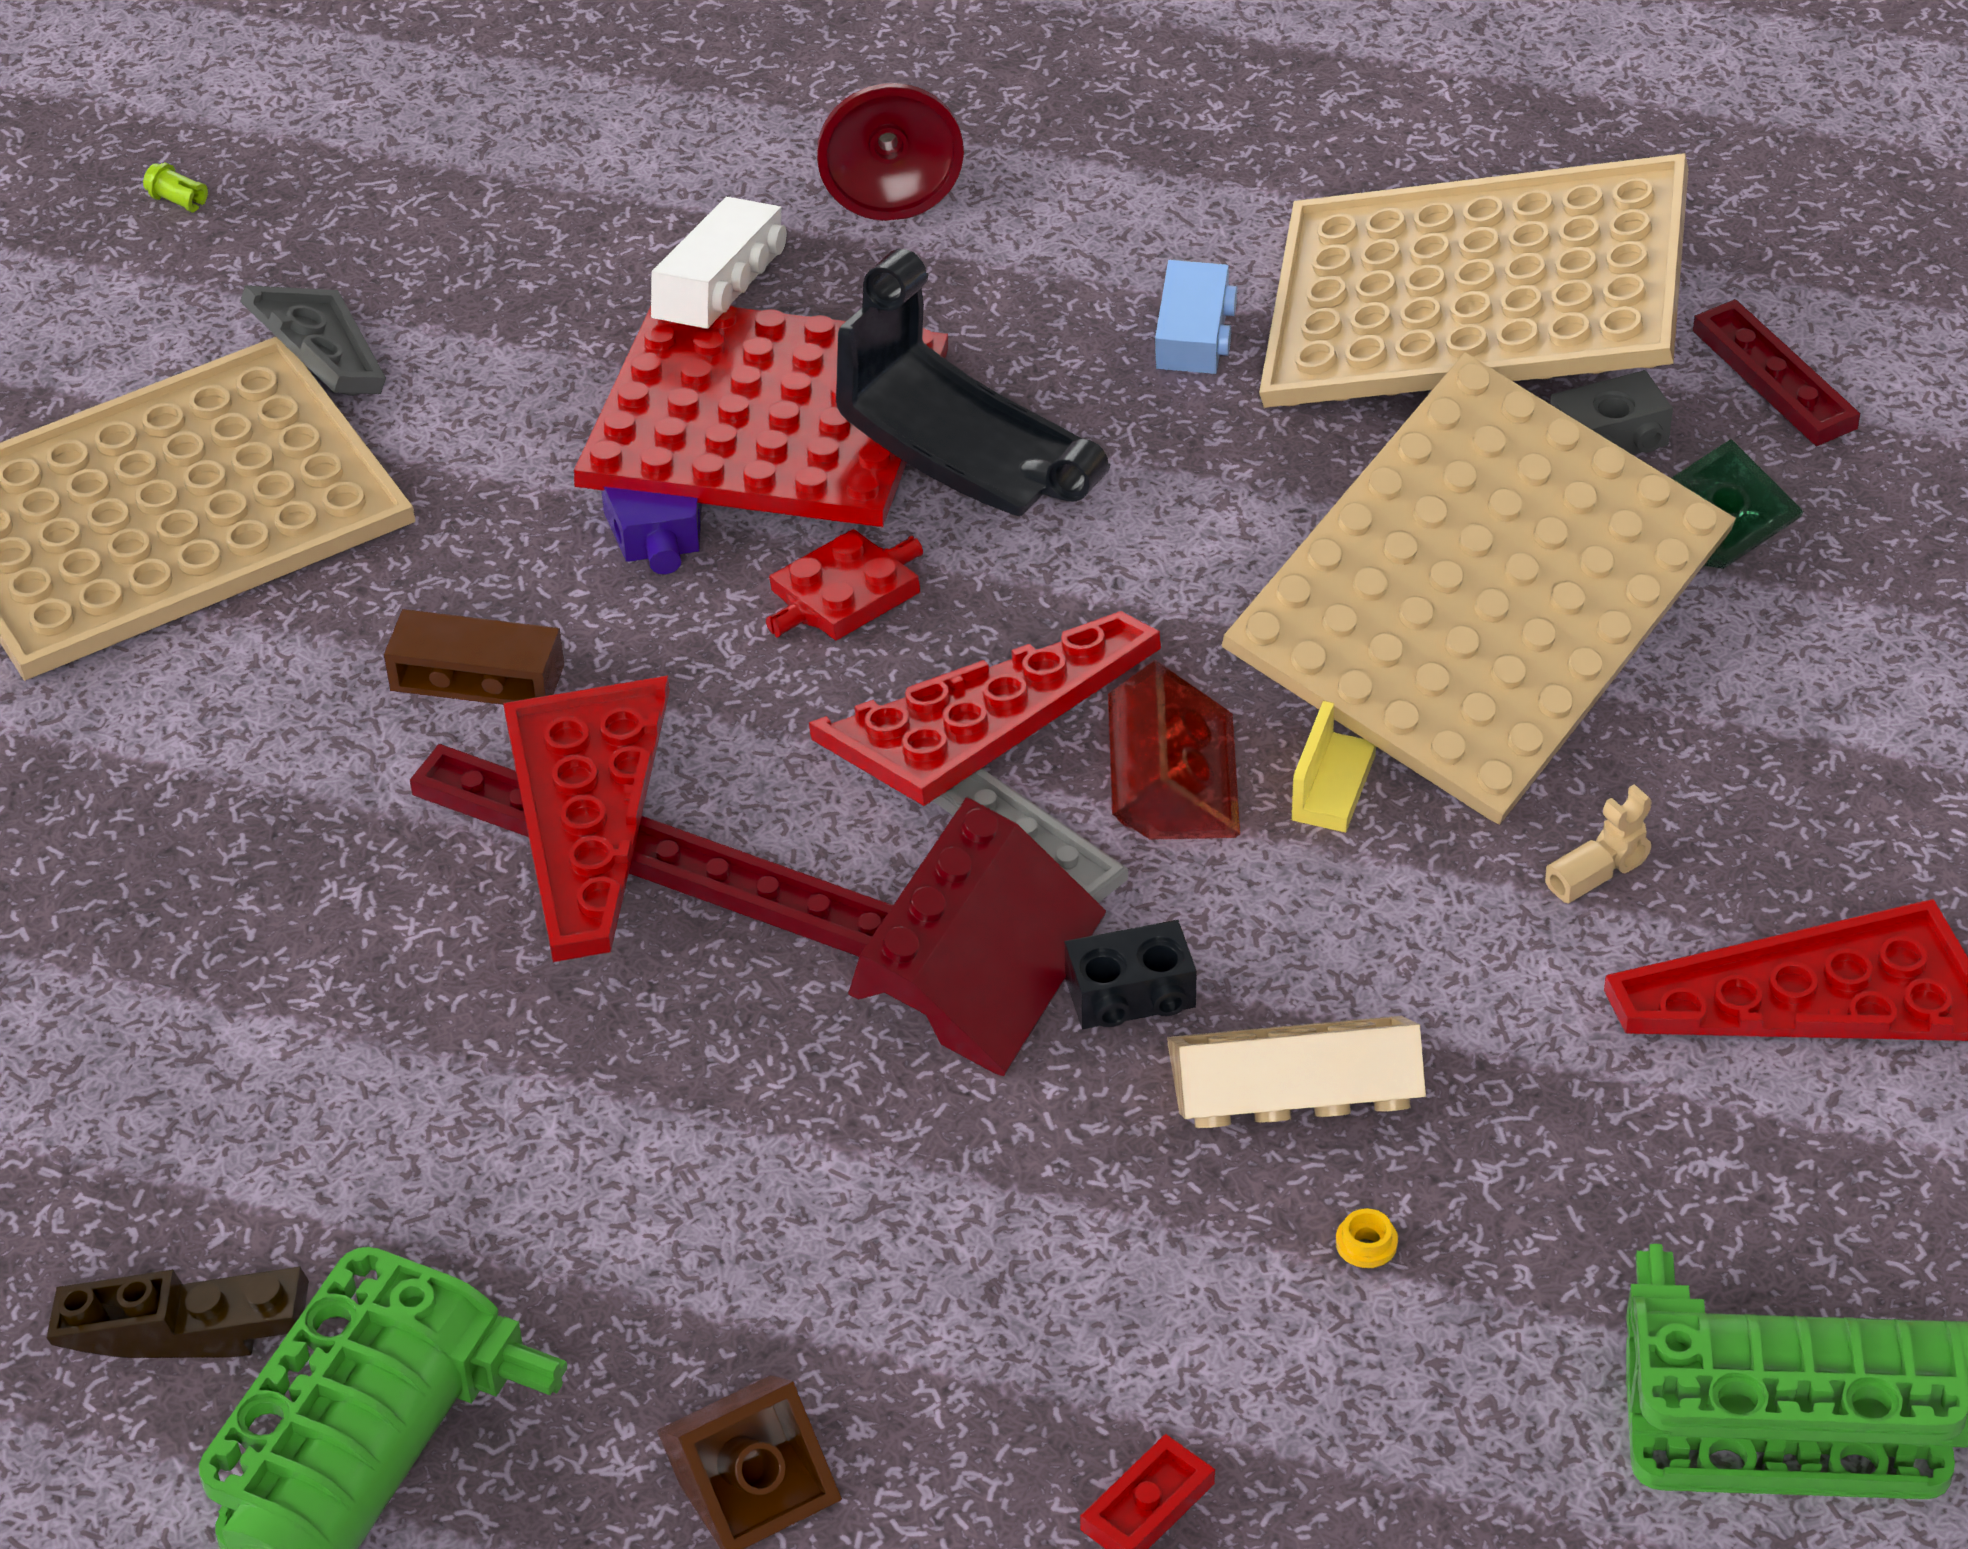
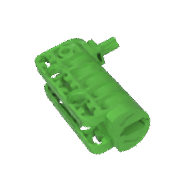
[1626,1244,1968,1499]
[199,1247,567,1549]

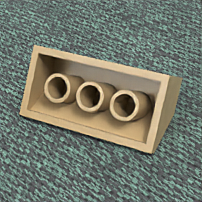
[1167,1016,1426,1128]

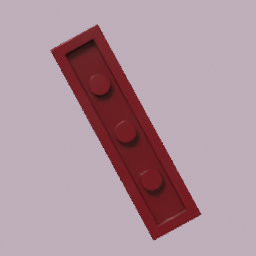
[1693,299,1861,447]

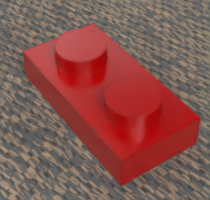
[1080,1434,1215,1549]

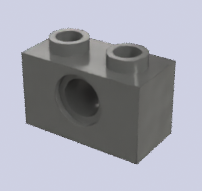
[1550,370,1673,455]

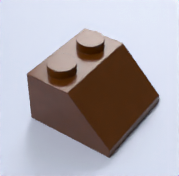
[657,1375,842,1549]

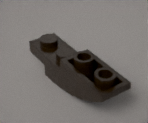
[46,1266,309,1358]

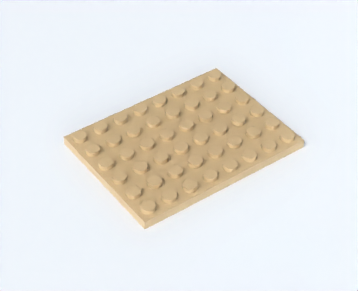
[1259,153,1689,408]
[0,337,415,681]
[1222,352,1736,825]

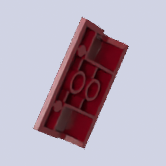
[848,797,1106,1076]

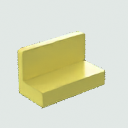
[1292,701,1376,833]

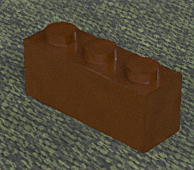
[384,609,565,705]

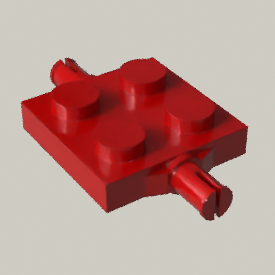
[766,528,923,641]

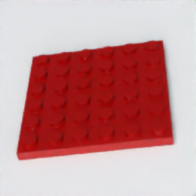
[574,305,948,527]

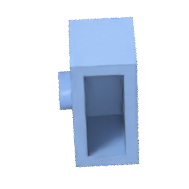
[1155,260,1237,374]

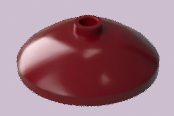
[817,83,964,221]

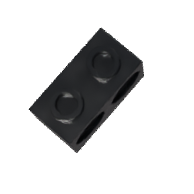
[1064,919,1197,1030]

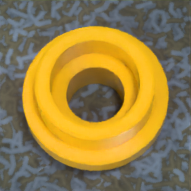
[1336,1208,1398,1268]

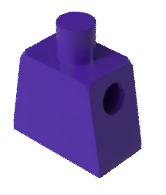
[601,487,702,574]

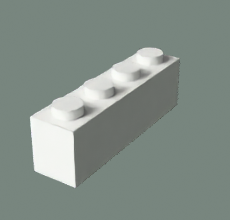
[651,196,787,329]

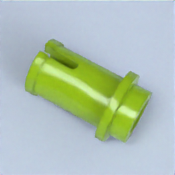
[143,162,208,213]

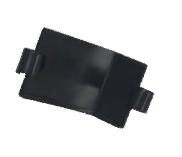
[836,249,1111,516]

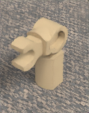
[1545,784,1651,904]

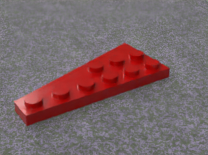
[809,611,1161,806]
[503,675,670,962]
[1604,899,1968,1041]

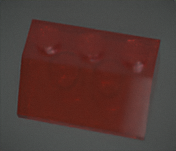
[1108,660,1240,840]

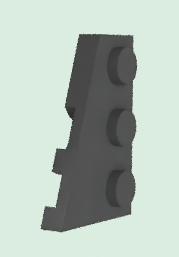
[240,285,386,396]

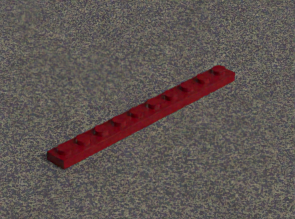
[410,744,893,957]

